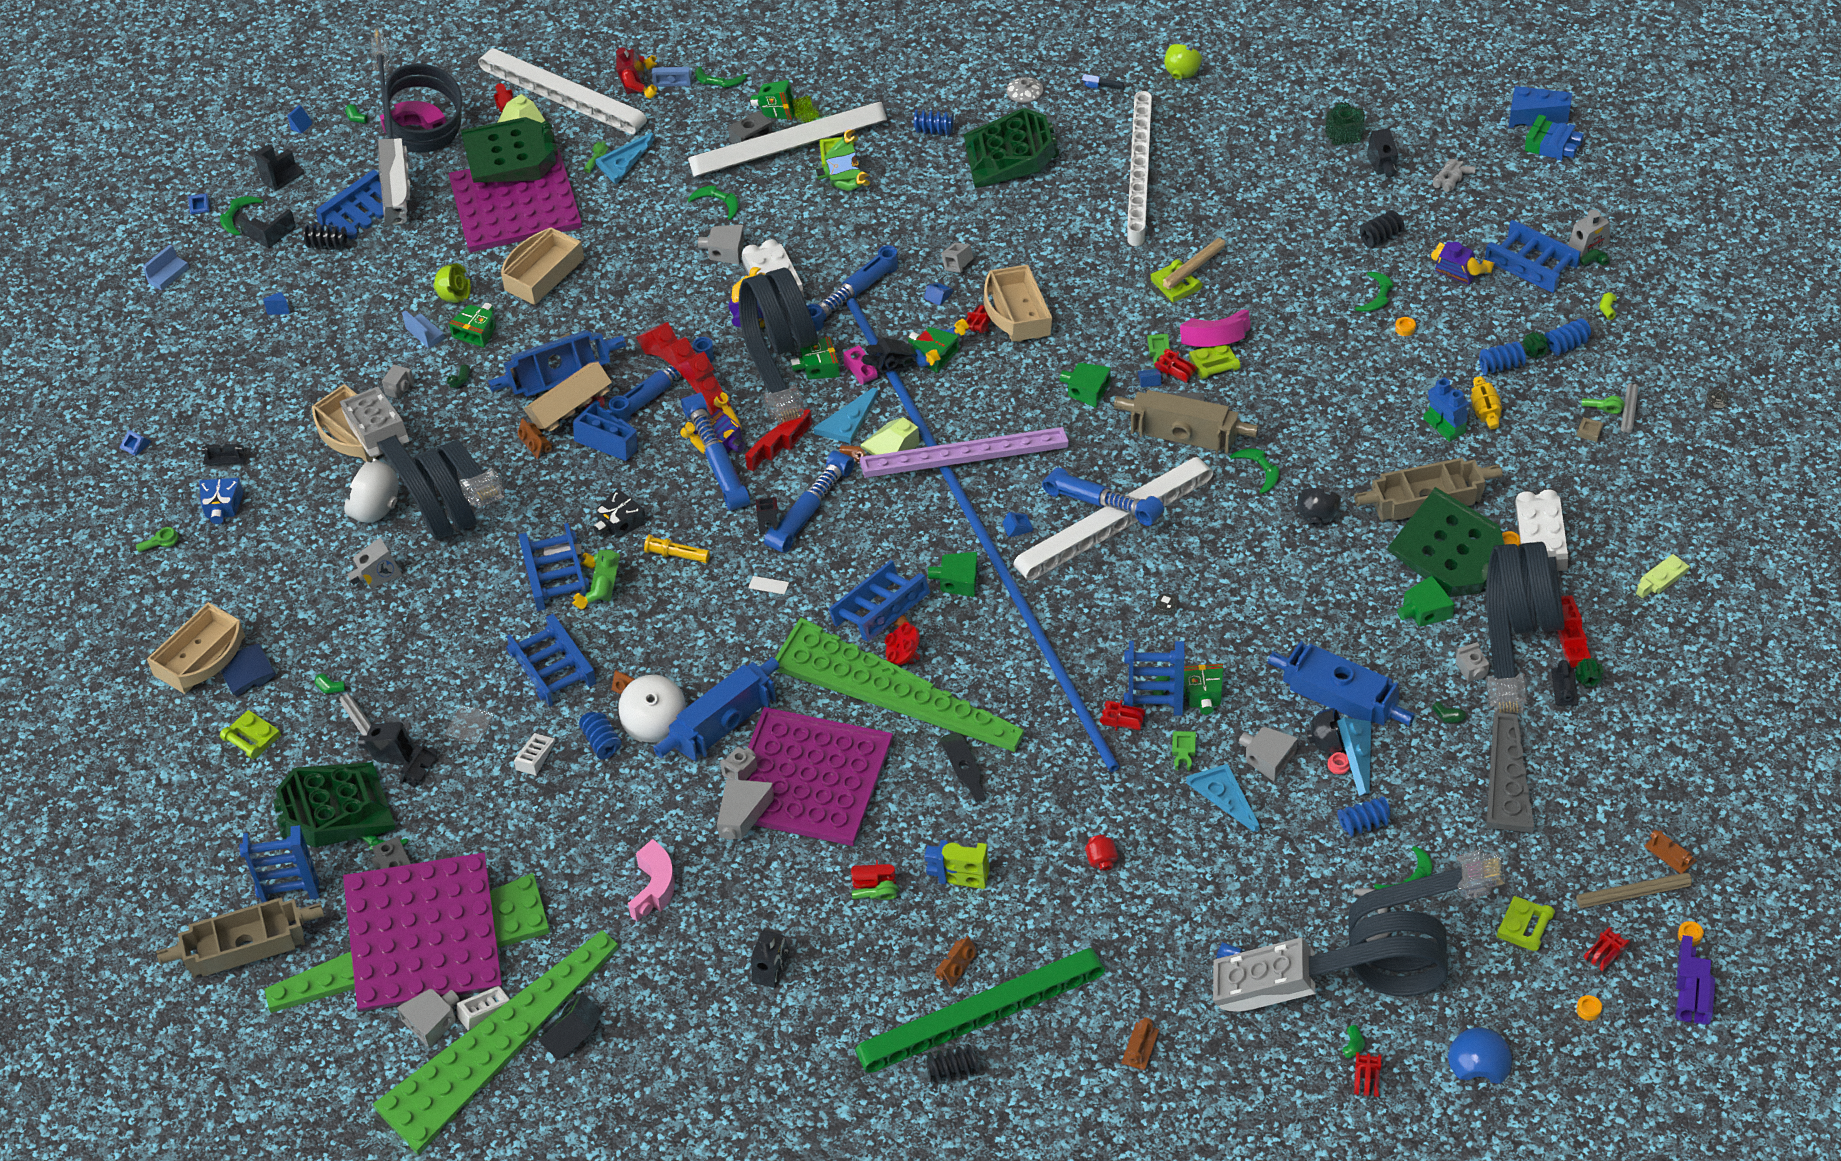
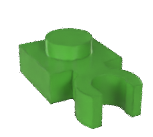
[1147,334,1170,368]
[1172,731,1196,771]

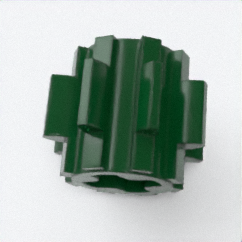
[1522,332,1549,359]
[1575,658,1604,688]

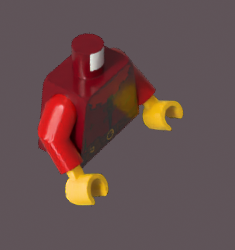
[616,47,658,99]

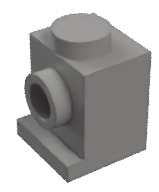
[941,242,974,273]
[382,365,415,399]
[1455,642,1490,682]
[720,747,757,781]

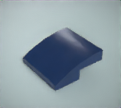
[221,643,276,697]

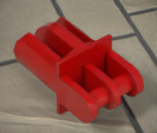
[494,83,514,113]
[965,304,996,333]
[1154,348,1197,383]
[1099,700,1146,731]
[851,860,896,889]
[1583,927,1630,971]
[1354,1052,1381,1097]

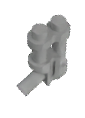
[1433,159,1475,192]

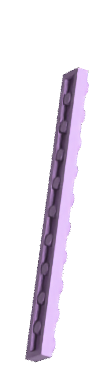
[860,427,1068,478]

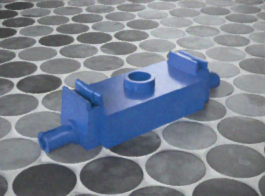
[488,330,626,397]
[1267,641,1415,727]
[653,657,780,762]

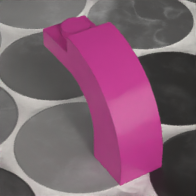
[379,101,446,133]
[1180,309,1251,347]

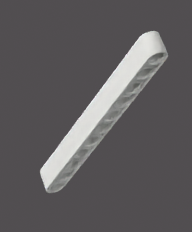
[478,48,647,134]
[1127,91,1151,246]
[688,102,887,177]
[1013,457,1213,581]

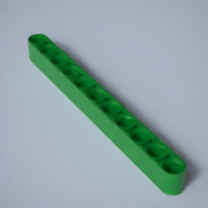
[855,948,1105,1073]

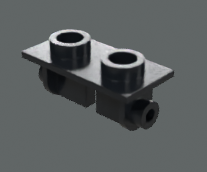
[201,443,247,465]
[1551,660,1579,705]
[399,740,437,787]

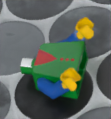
[908,319,969,373]

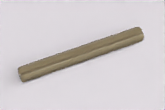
[1576,873,1692,908]

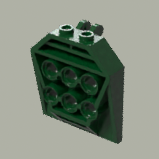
[963,108,1059,188]
[461,117,558,183]
[1387,487,1505,597]
[273,762,395,848]

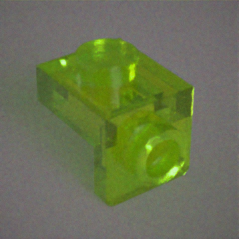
[792,95,819,123]

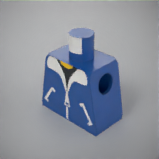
[199,478,244,524]

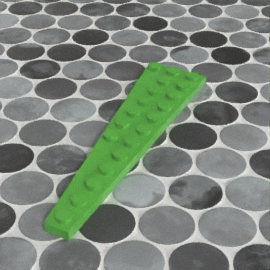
[775,617,1024,752]
[265,873,550,1013]
[373,930,618,1156]

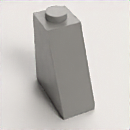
[717,779,774,840]

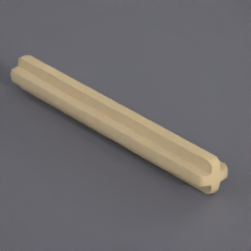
[1163,238,1226,289]

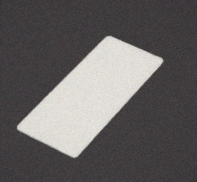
[544,544,581,555]
[749,576,789,594]

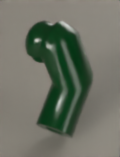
[1580,249,1610,266]
[447,365,470,388]
[1432,701,1466,723]

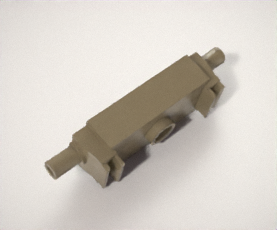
[1114,390,1259,454]
[1354,457,1502,522]
[156,897,325,978]

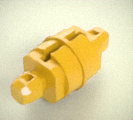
[1470,376,1502,429]

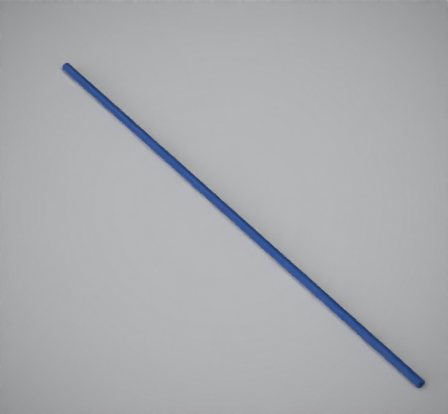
[847,298,1119,772]

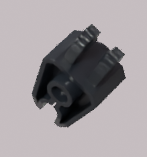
[861,338,918,373]

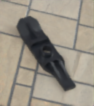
[940,732,986,803]

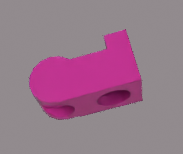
[843,345,878,384]

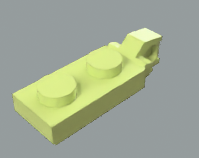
[1636,554,1690,599]

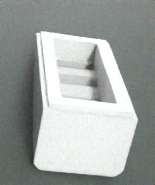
[514,733,555,776]
[456,986,510,1030]

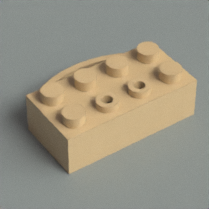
[501,228,584,305]
[984,265,1052,342]
[523,362,612,431]
[312,384,379,462]
[147,602,245,694]

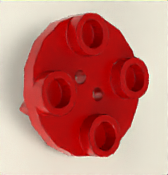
[885,622,920,665]

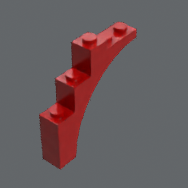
[636,322,731,416]

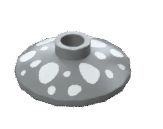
[1006,77,1043,103]

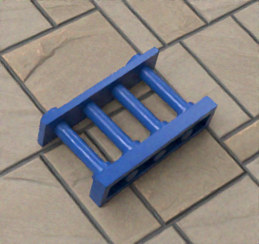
[1485,220,1581,293]
[518,523,590,611]
[828,560,930,642]
[506,614,597,707]
[1124,641,1184,716]
[239,825,319,903]

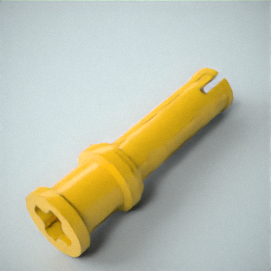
[644,534,710,564]

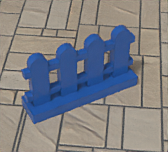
[316,169,384,239]

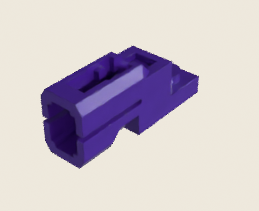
[1675,935,1715,1025]

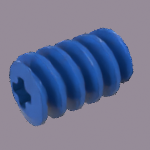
[914,109,954,136]
[1545,318,1591,356]
[1479,341,1526,375]
[579,712,622,760]
[1337,796,1390,837]

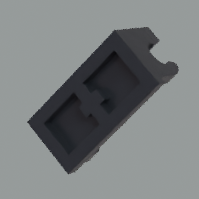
[755,497,778,534]

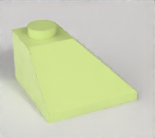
[497,94,545,123]
[861,417,919,455]

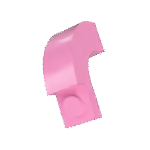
[628,839,675,922]

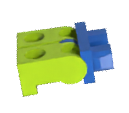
[924,840,990,889]

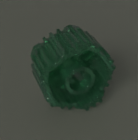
[1325,102,1365,146]

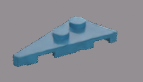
[595,132,655,184]
[814,388,878,444]
[1337,718,1371,796]
[1186,764,1259,832]

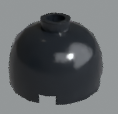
[1297,488,1341,527]
[1307,708,1346,754]

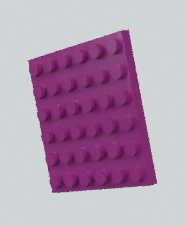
[448,149,582,253]
[745,707,893,846]
[343,852,503,1012]

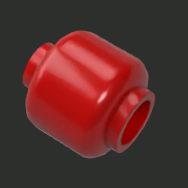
[1085,834,1119,871]

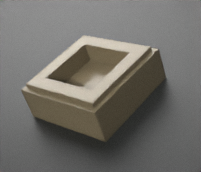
[1577,417,1604,442]

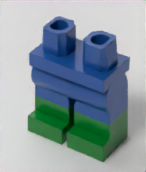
[1525,114,1584,161]
[1423,377,1470,442]

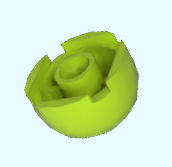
[1164,44,1203,80]
[433,263,471,303]

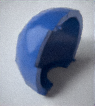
[1448,1027,1512,1084]

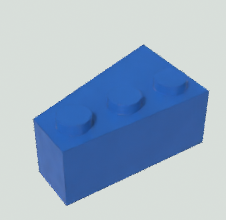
[1508,86,1572,128]
[573,400,638,461]

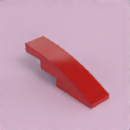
[745,409,812,472]
[1557,595,1591,668]

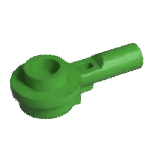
[584,140,609,173]
[1582,396,1625,414]
[136,527,179,552]
[852,881,899,900]

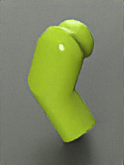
[1599,292,1617,320]

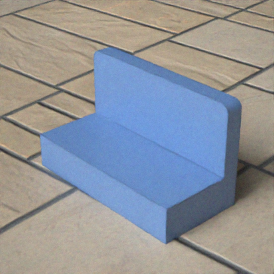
[652,67,692,87]
[143,245,189,291]
[402,310,445,349]

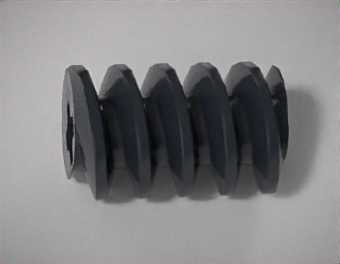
[1359,210,1404,247]
[304,224,347,250]
[926,1044,980,1084]

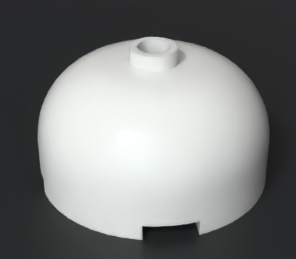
[344,458,399,523]
[618,675,686,744]

